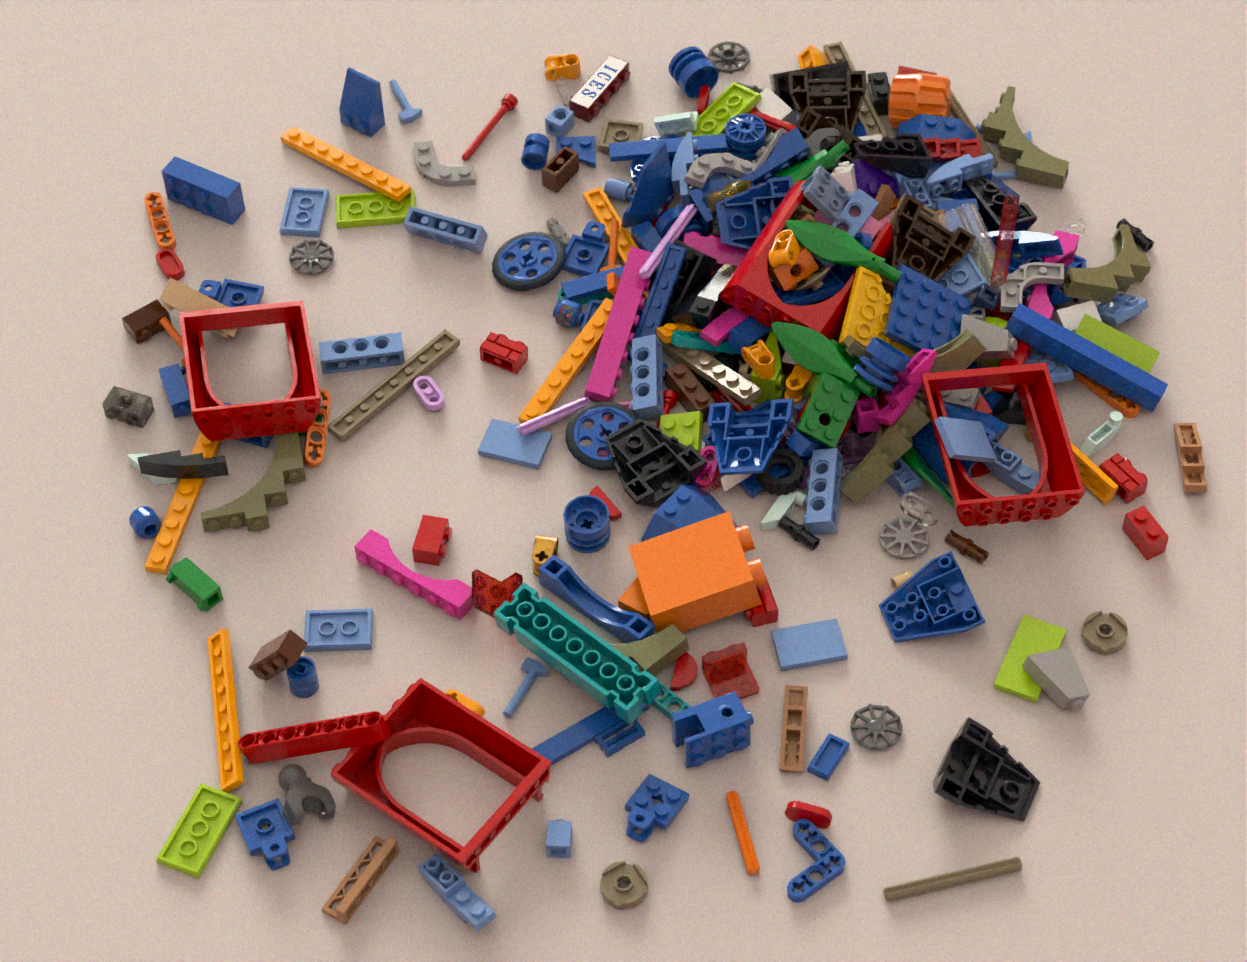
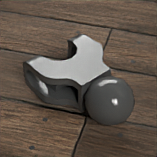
[791,128,841,172]
[278,764,336,826]

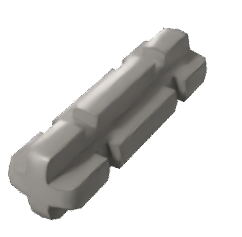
[546,217,570,249]

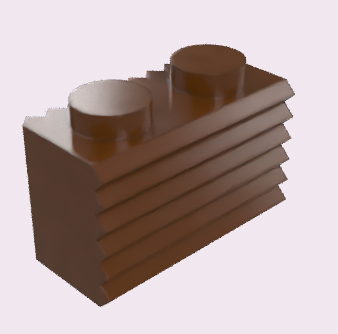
[541,146,579,192]
[122,299,172,344]

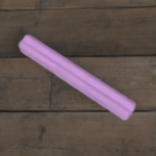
[517,396,591,436]

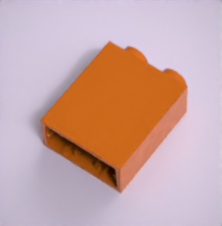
[628,511,768,633]

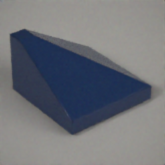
[971,284,1000,310]

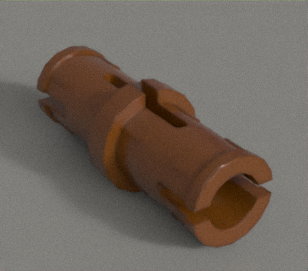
[944,530,989,564]

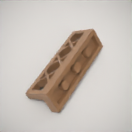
[322,836,399,925]

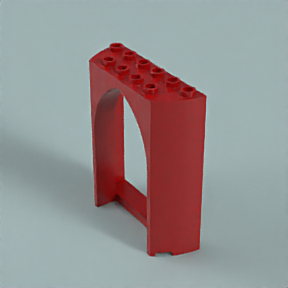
[718,177,894,341]
[179,300,321,442]
[921,363,1085,527]
[330,678,551,873]

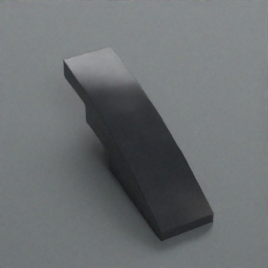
[137,450,229,479]

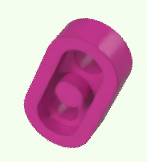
[695,446,719,488]

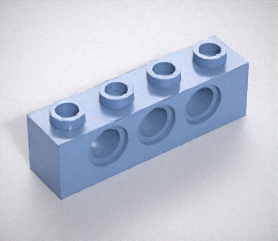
[811,188,879,273]
[403,206,488,253]
[319,332,405,374]
[630,334,664,420]
[803,448,843,534]

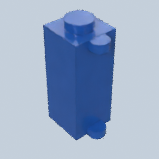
[158,363,192,418]

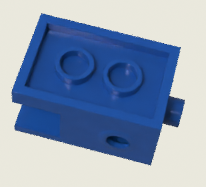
[671,691,754,769]

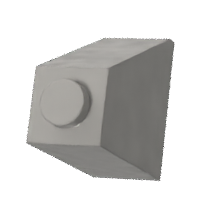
[960,314,1017,361]
[1022,647,1090,709]

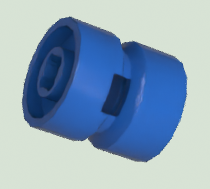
[521,133,550,170]
[286,656,319,698]

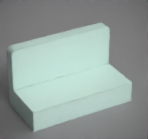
[654,111,699,136]

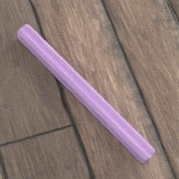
[639,204,697,280]

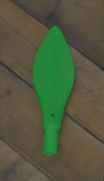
[765,139,851,184]
[785,220,902,284]
[771,322,878,398]
[900,446,955,509]

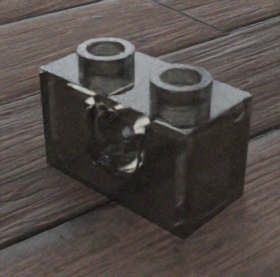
[102,386,154,428]

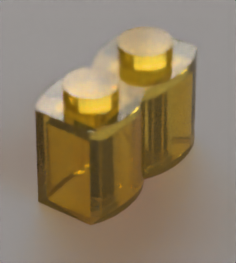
[707,180,753,212]

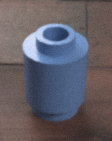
[604,178,635,202]

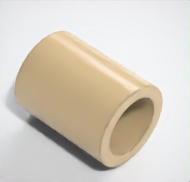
[890,570,913,591]

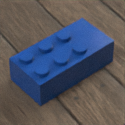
[161,156,245,225]

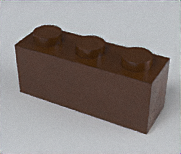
[665,361,716,423]
[248,630,308,681]

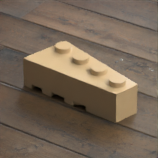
[159,278,239,339]

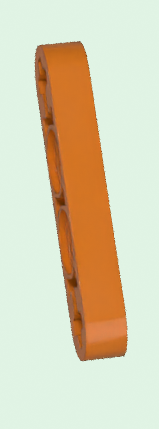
[144,192,176,250]
[1074,370,1140,418]
[303,389,331,467]

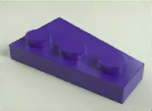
[853,159,899,200]

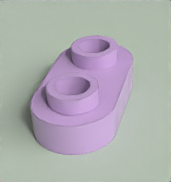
[413,376,445,411]

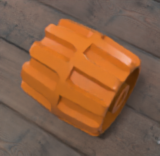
[889,73,951,129]

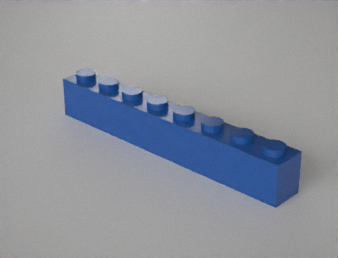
[1005,303,1168,412]

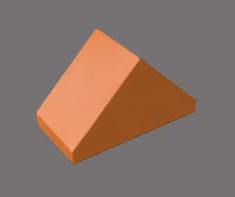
[618,578,650,621]

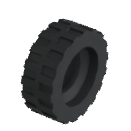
[756,448,804,496]

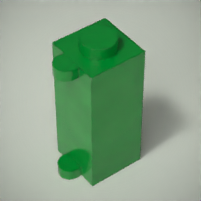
[166,557,223,612]

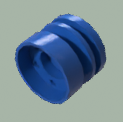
[669,46,719,98]
[725,114,766,162]
[655,205,708,241]
[854,337,911,391]
[563,495,611,553]

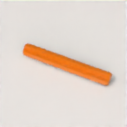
[726,790,760,875]

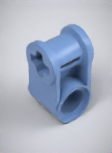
[885,457,922,498]

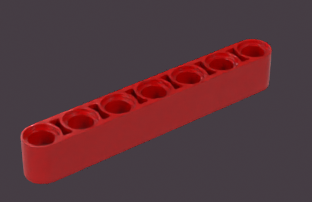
[238,711,391,764]

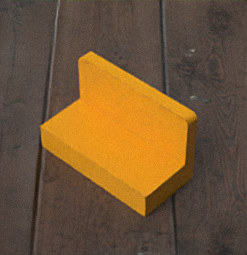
[797,45,828,69]

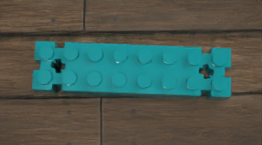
[493,582,661,725]

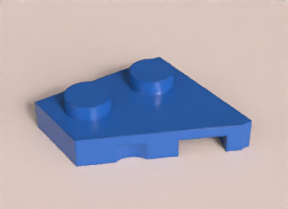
[556,136,596,168]

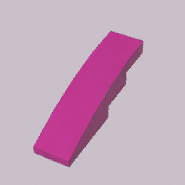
[700,306,751,347]
[874,349,937,426]

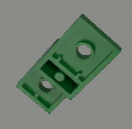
[796,339,861,448]

